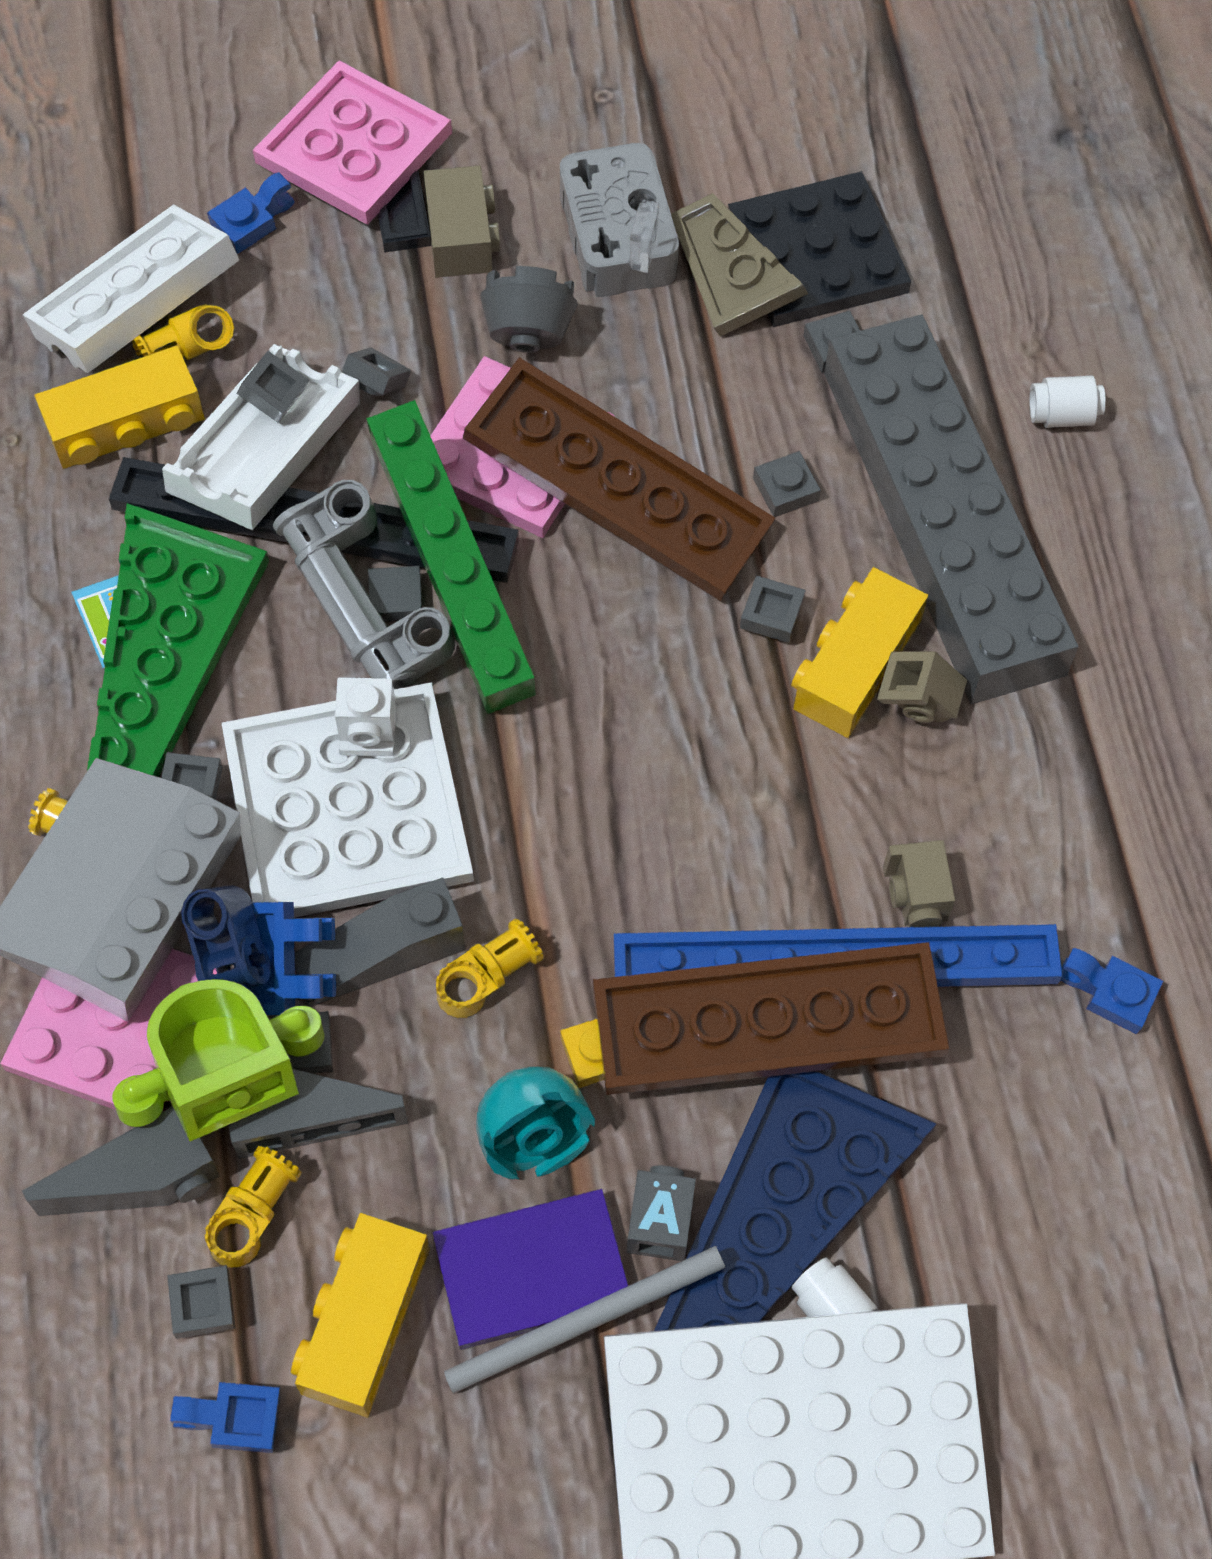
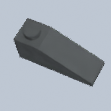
[295,877,465,1007]
[229,1069,408,1159]
[22,1106,220,1216]

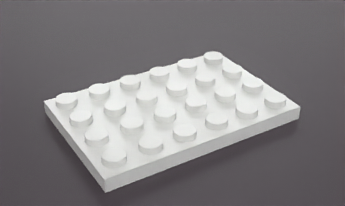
[604,1303,995,1559]

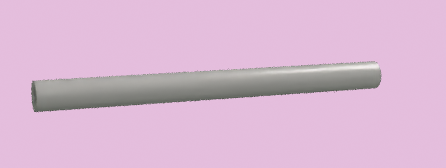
[444,1246,726,1393]

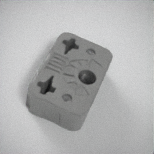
[560,143,679,297]

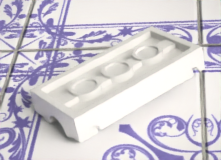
[22,204,239,373]
[162,344,360,530]

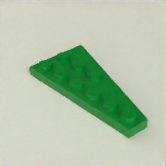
[87,503,269,777]

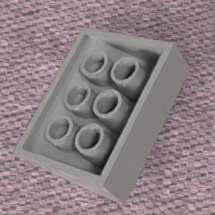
[0,758,241,1022]

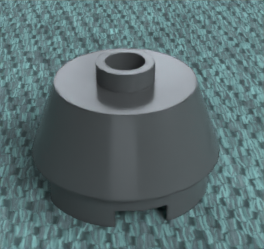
[480,266,578,353]

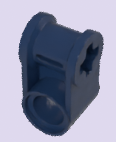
[181,885,271,986]

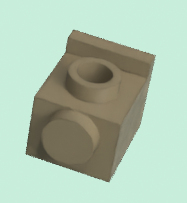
[877,651,967,723]
[883,840,955,927]

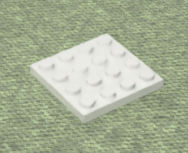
[222,682,474,918]

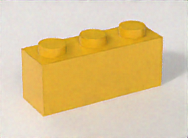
[34,345,205,469]
[791,567,928,738]
[291,1213,430,1418]

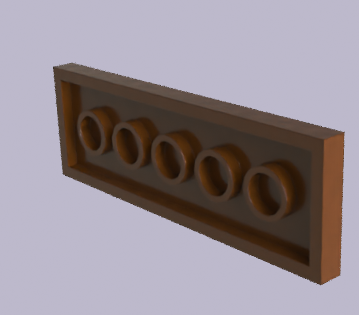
[463,357,776,601]
[593,942,949,1095]

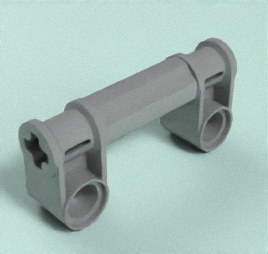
[273,480,455,689]

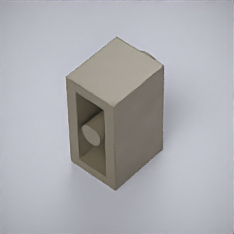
[424,165,500,278]

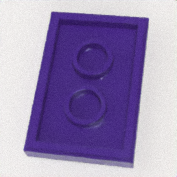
[432,1189,628,1350]

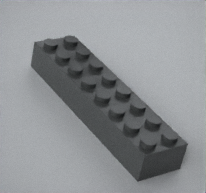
[824,314,1079,705]

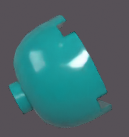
[476,1066,595,1179]

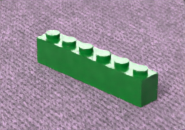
[366,400,536,714]

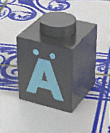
[626,1165,696,1261]

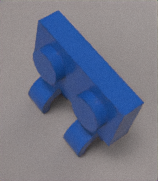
[234,902,336,1015]

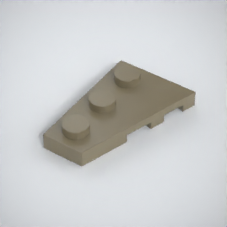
[671,193,808,336]

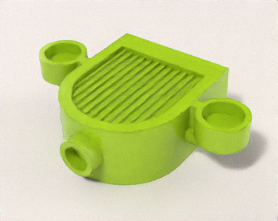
[112,979,325,1142]

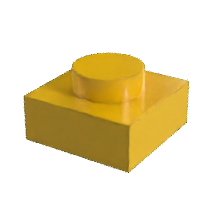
[560,1019,604,1088]

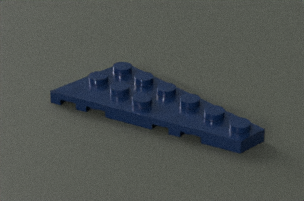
[654,1071,937,1331]

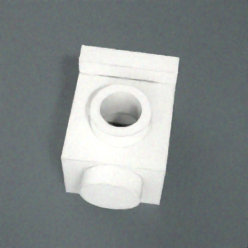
[335,678,397,756]

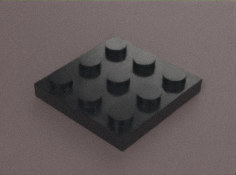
[728,171,911,327]

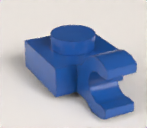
[207,172,295,254]
[1060,948,1163,1034]
[170,1382,281,1453]

